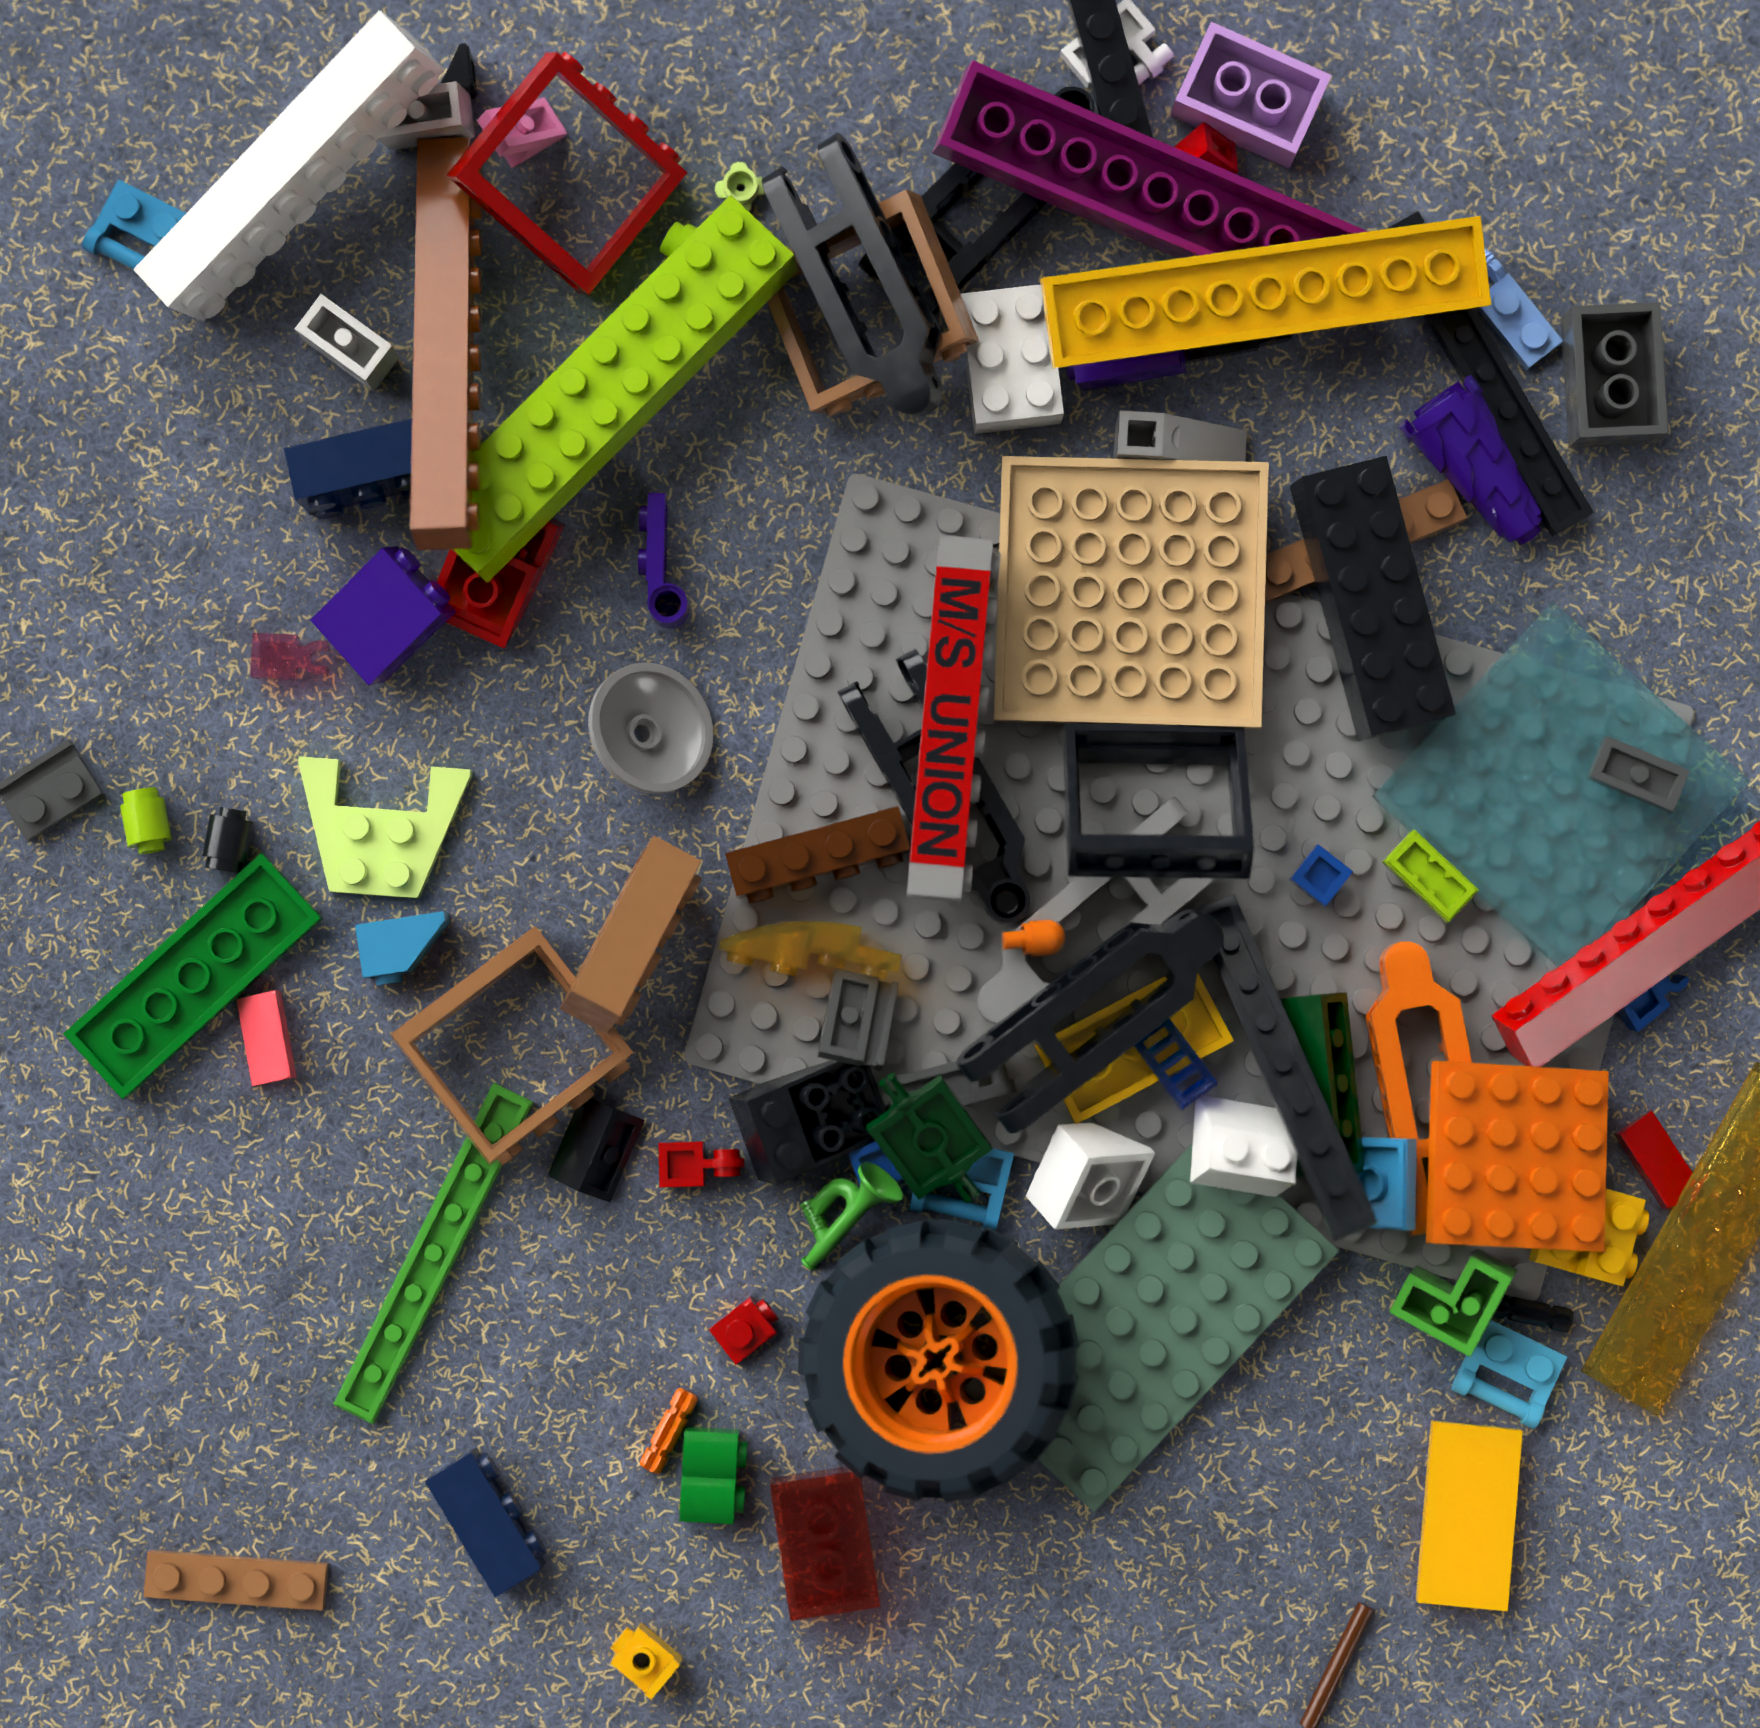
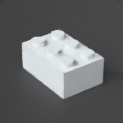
[961,284,1064,434]

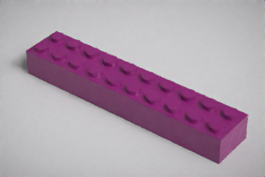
[932,60,1369,258]

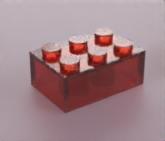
[770,1466,880,1621]

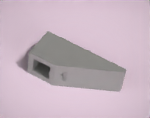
[1114,410,1247,462]

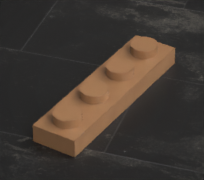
[143,1550,329,1611]

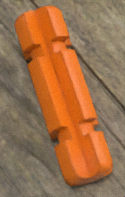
[640,1388,698,1474]

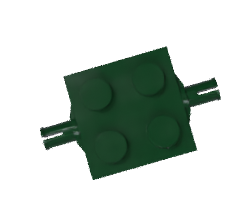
[867,1073,993,1203]

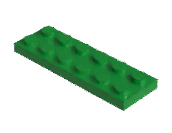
[63,853,324,1099]

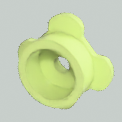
[715,162,765,212]

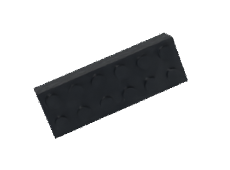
[1290,456,1456,741]

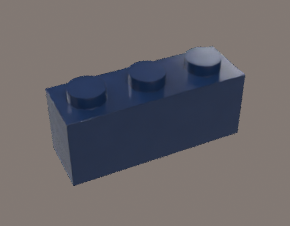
[425,1448,547,1598]

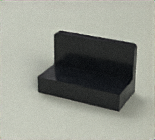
[548,1098,645,1202]

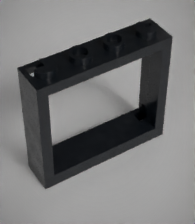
[1063,723,1254,879]

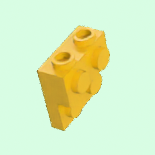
[1528,1189,1649,1286]

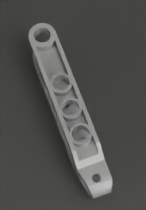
[977,796,1214,1024]

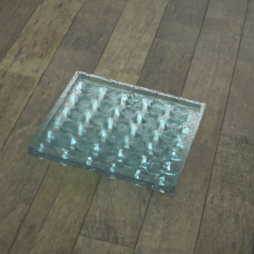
[1371,601,1750,967]

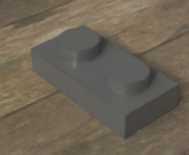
[1586,736,1690,813]

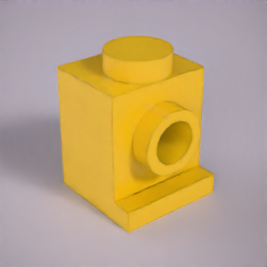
[610,1622,683,1700]

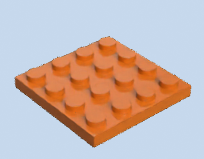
[1426,1061,1609,1252]

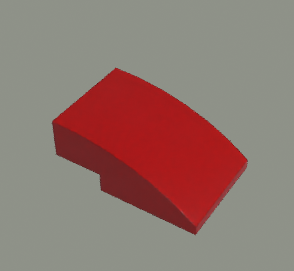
[437,518,565,649]

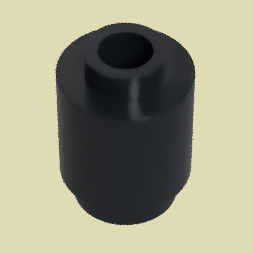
[202,807,254,873]

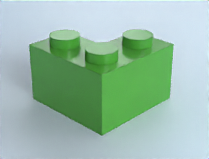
[1389,1248,1518,1357]

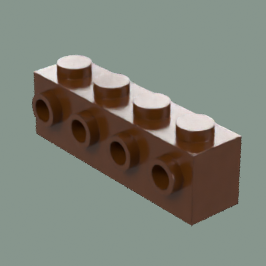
[725,806,910,904]

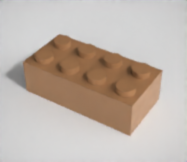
[559,835,702,1034]

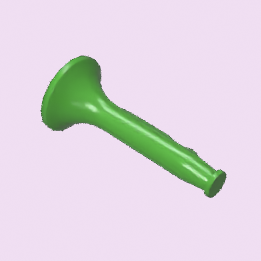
[800,1162,903,1271]

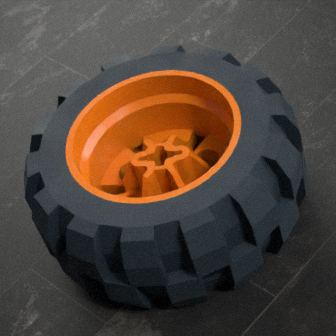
[798,1219,1079,1503]

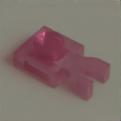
[250,633,330,681]

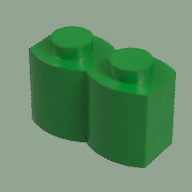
[679,1427,748,1524]

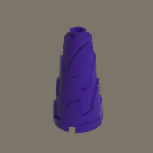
[1398,375,1543,545]

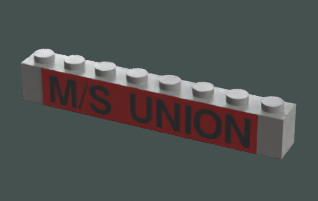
[906,535,1001,902]

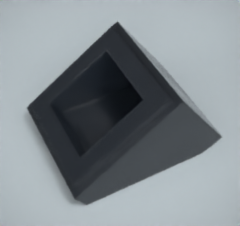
[441,43,478,99]

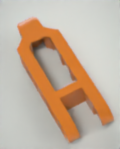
[1365,941,1472,1237]

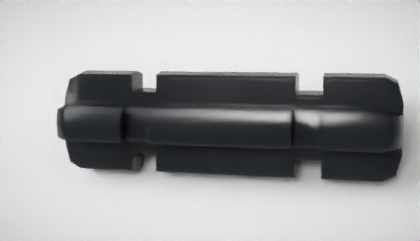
[1493,1294,1573,1333]

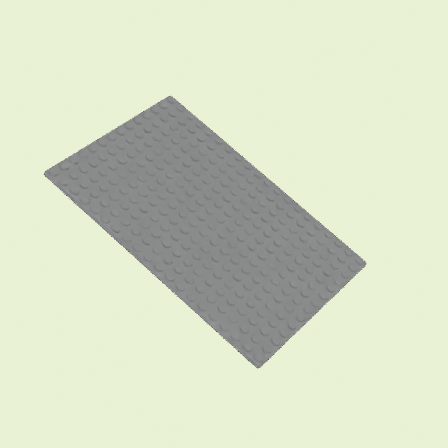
[684,473,1694,1301]

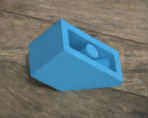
[355,911,450,986]

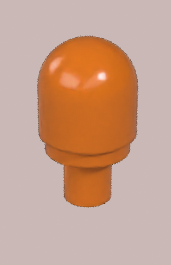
[1002,920,1066,957]

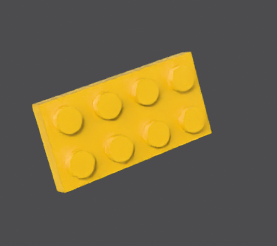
[1034,973,1234,1124]

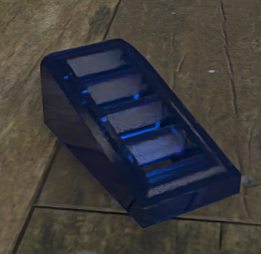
[1134,1018,1218,1110]

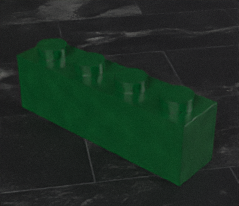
[1280,992,1365,1178]

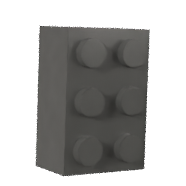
[1561,302,1669,448]

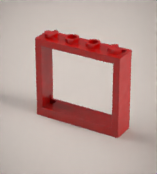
[446,52,688,295]

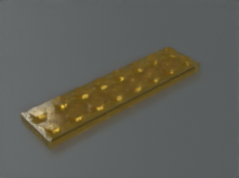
[1581,1062,1760,1417]

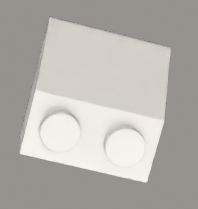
[1190,1095,1296,1197]
[1026,1123,1155,1230]

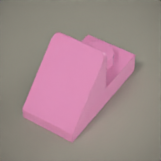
[477,97,568,168]

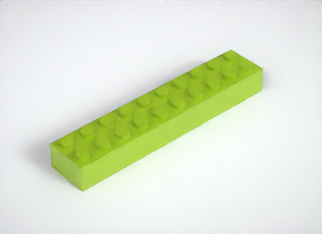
[452,195,798,583]

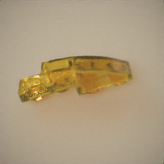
[719,921,901,980]

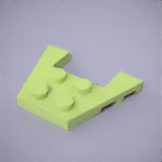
[298,756,472,899]

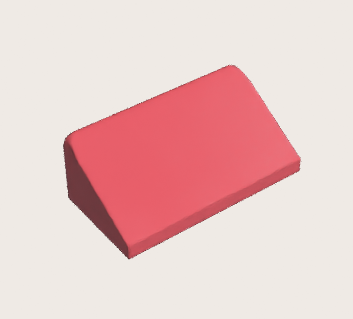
[236,990,297,1086]

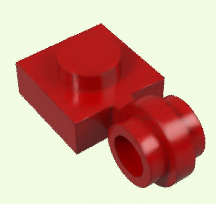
[658,1141,745,1188]

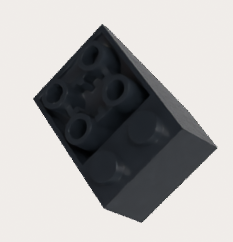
[728,1060,886,1185]

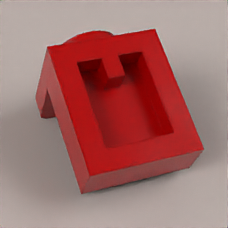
[708,1296,779,1365]

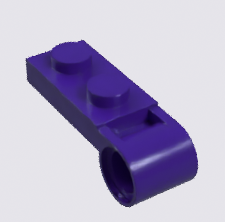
[638,493,690,629]

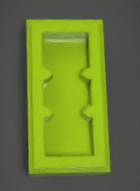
[1382,829,1479,923]

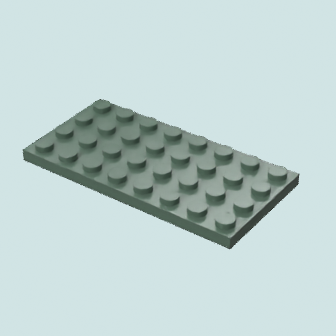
[964,1142,1339,1512]

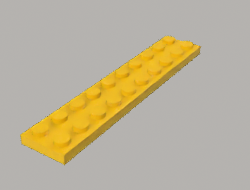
[1040,216,1491,369]

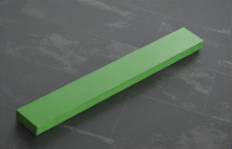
[333,1083,534,1424]

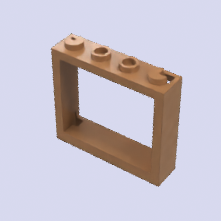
[767,189,979,418]
[391,926,634,1166]

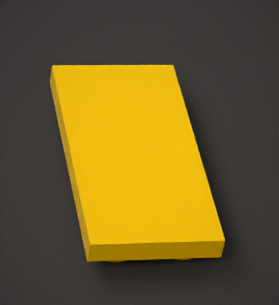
[1415,1420,1523,1612]

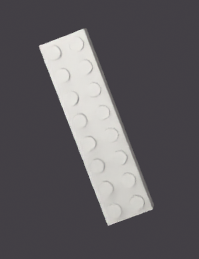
[133,10,445,322]

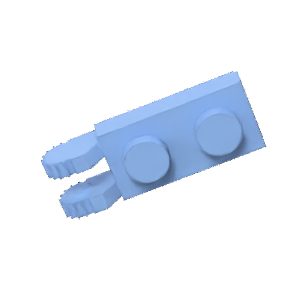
[1476,249,1563,371]

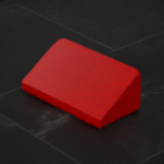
[1614,1110,1701,1210]

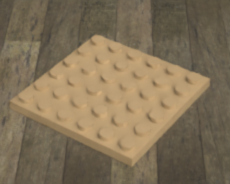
[993,456,1269,729]

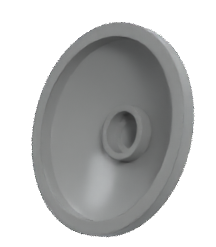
[588,662,713,794]

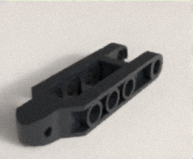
[858,86,1095,316]
[761,133,943,416]
[838,649,1030,924]
[956,908,1224,1134]

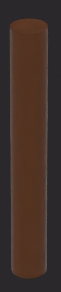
[1299,1601,1374,1728]

